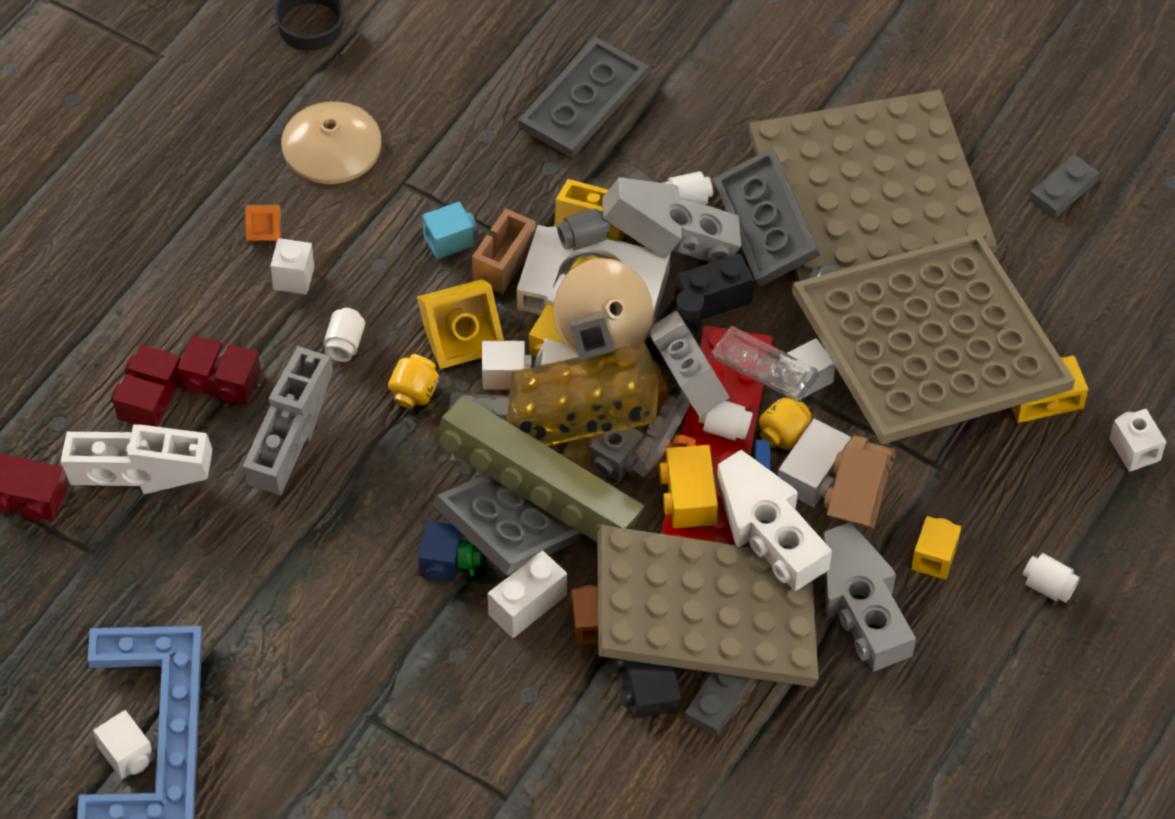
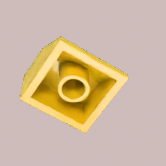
[417,279,504,369]

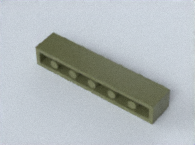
[433,395,644,542]

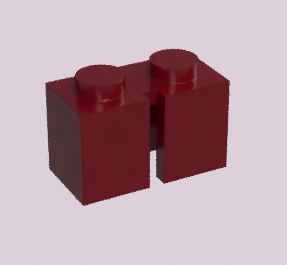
[177,335,261,405]
[111,344,181,427]
[0,454,68,521]

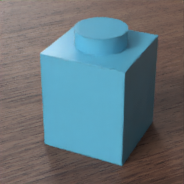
[422,201,477,260]

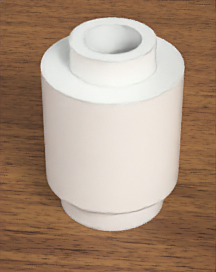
[663,171,713,205]
[323,308,365,362]
[698,401,753,441]
[1022,553,1080,603]

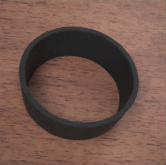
[274,0,345,51]

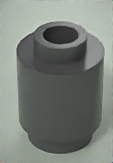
[557,208,610,250]

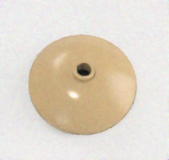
[281,102,381,184]
[554,258,653,364]

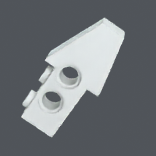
[61,425,213,494]
[717,450,832,591]

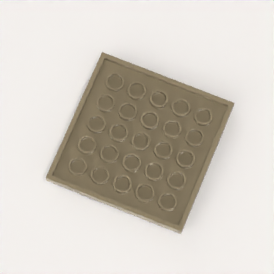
[749,90,997,282]
[792,233,1075,444]

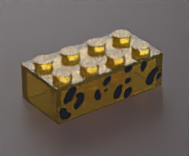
[507,342,659,446]

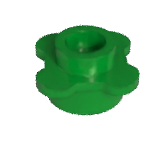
[458,540,484,576]

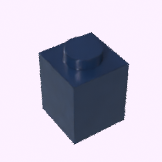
[418,521,463,581]

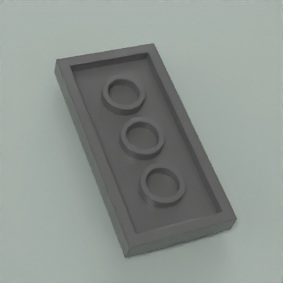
[518,37,648,158]
[713,148,821,287]

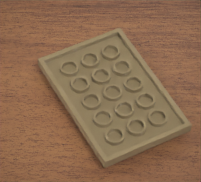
[597,525,818,687]

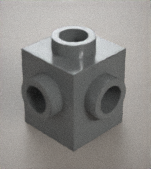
[588,417,644,482]

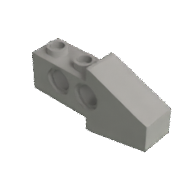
[603,177,741,263]
[649,310,730,417]
[243,346,333,496]
[823,522,916,672]

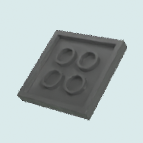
[433,474,582,575]

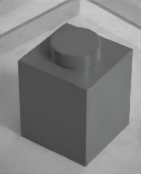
[570,309,615,360]

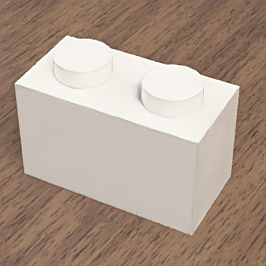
[778,419,851,507]
[488,550,567,638]

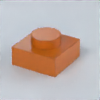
[245,205,281,241]

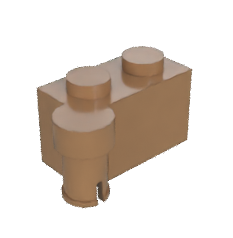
[824,435,896,529]

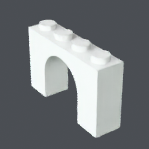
[517,225,670,338]

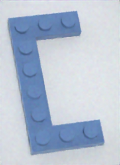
[77,626,202,819]

